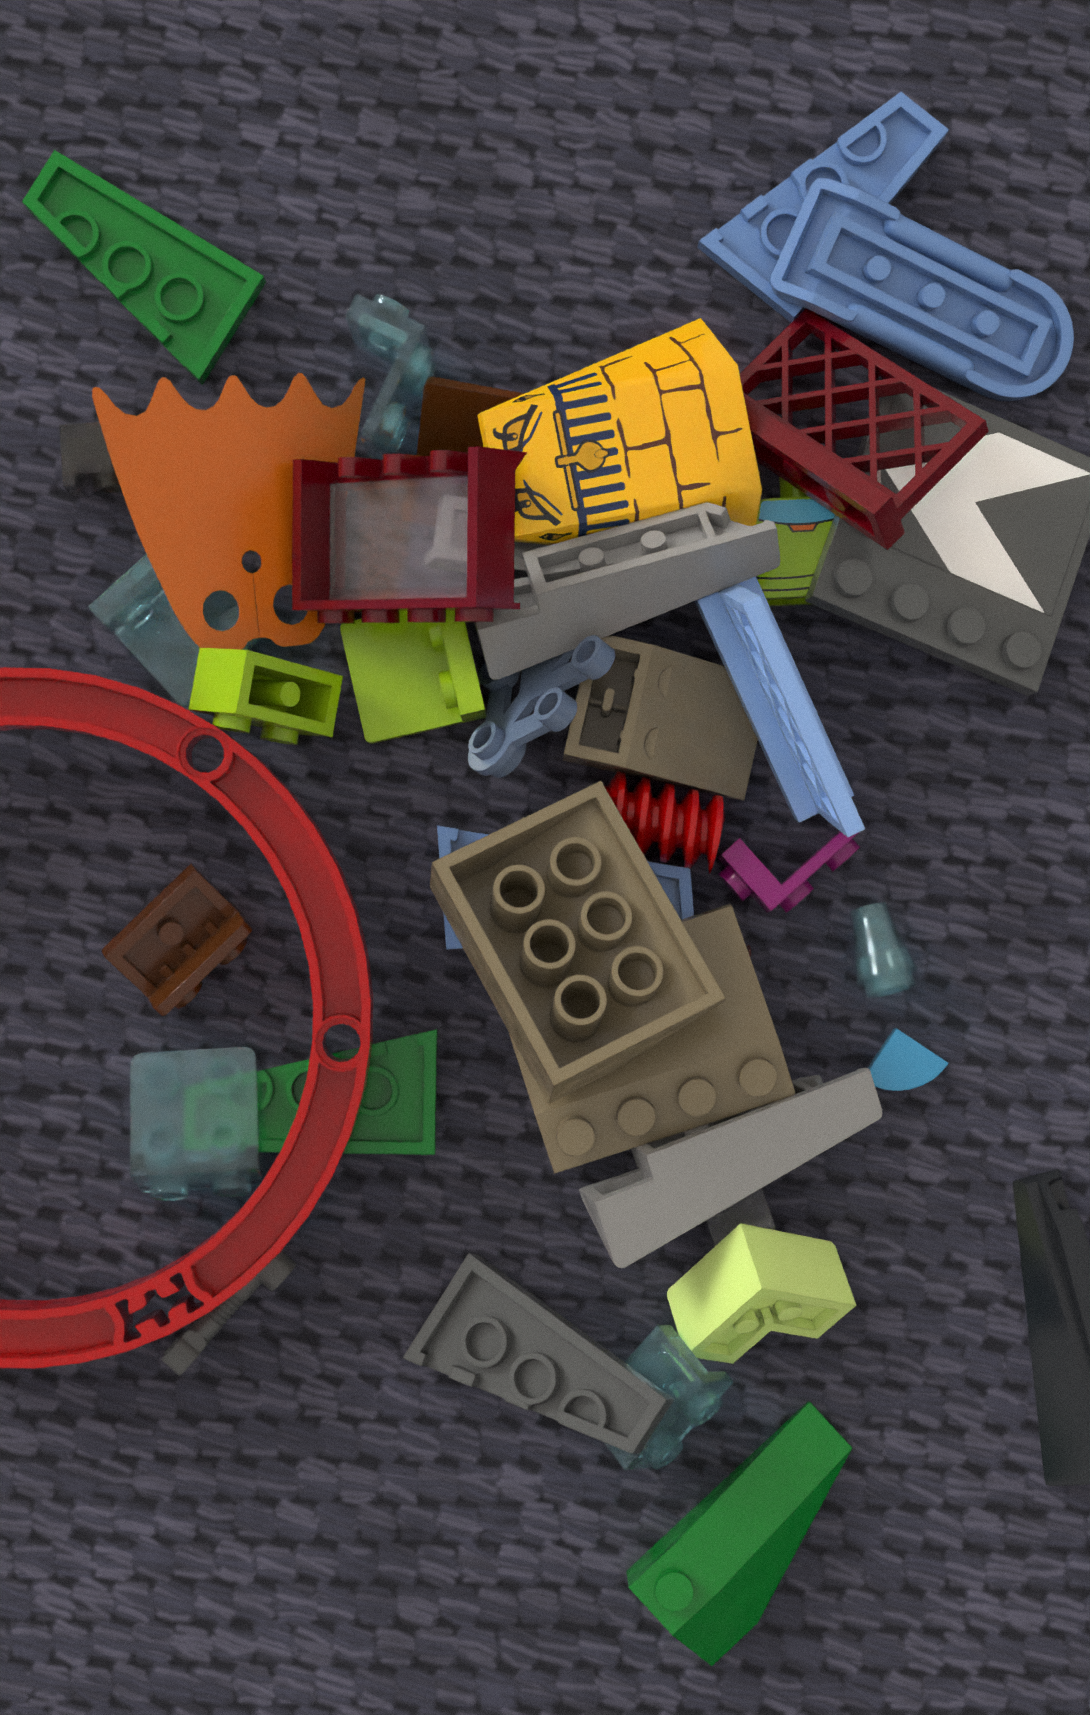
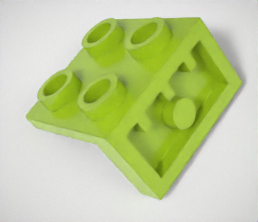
[340,610,486,744]

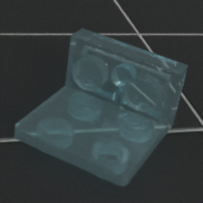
[88,554,262,707]

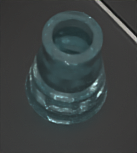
[850,902,917,998]

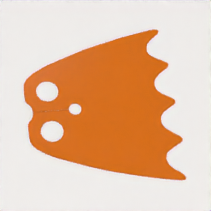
[92,373,366,650]

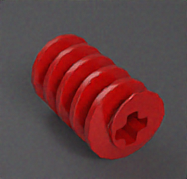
[604,771,725,874]

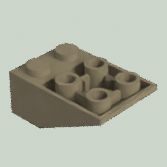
[563,635,758,801]

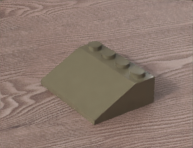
[430,781,726,1105]
[508,904,796,1174]

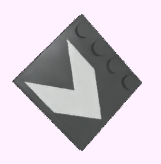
[805,389,1090,696]

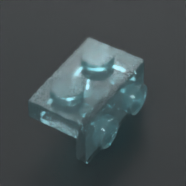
[604,1325,733,1470]

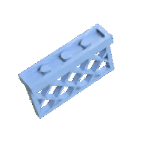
[695,576,865,837]

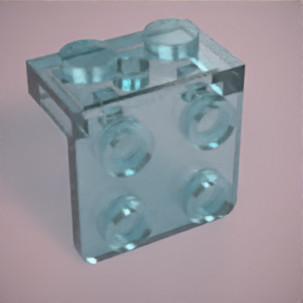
[345,294,436,460]
[130,1047,267,1201]

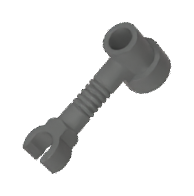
[161,1251,297,1376]

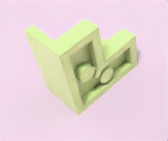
[667,1223,856,1364]

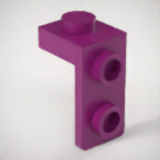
[717,831,860,913]

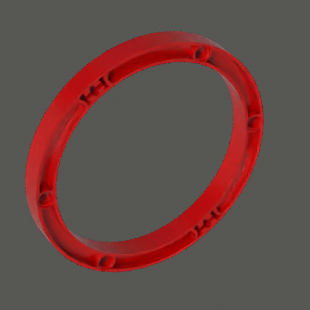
[0,667,374,1369]

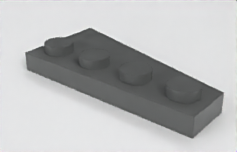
[403,1253,675,1454]

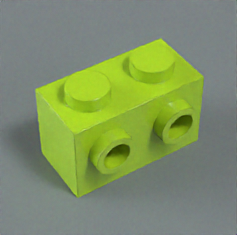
[189,648,343,745]

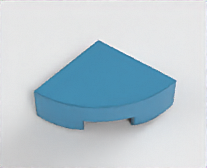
[868,1028,948,1091]

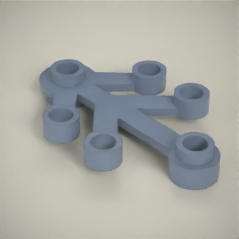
[468,635,615,778]

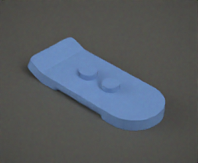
[771,178,1074,401]

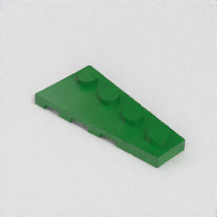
[22,150,266,385]

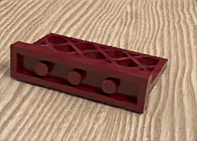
[740,309,989,550]

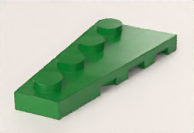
[184,1029,438,1155]

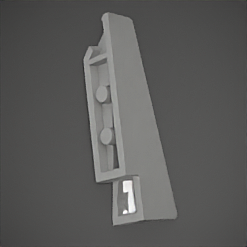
[474,502,780,680]
[579,1068,883,1268]

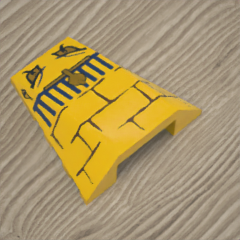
[477,318,762,545]

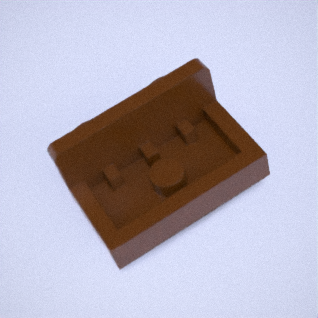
[101,864,253,1017]

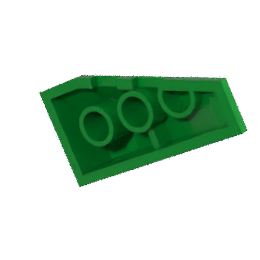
[626,1401,852,1666]

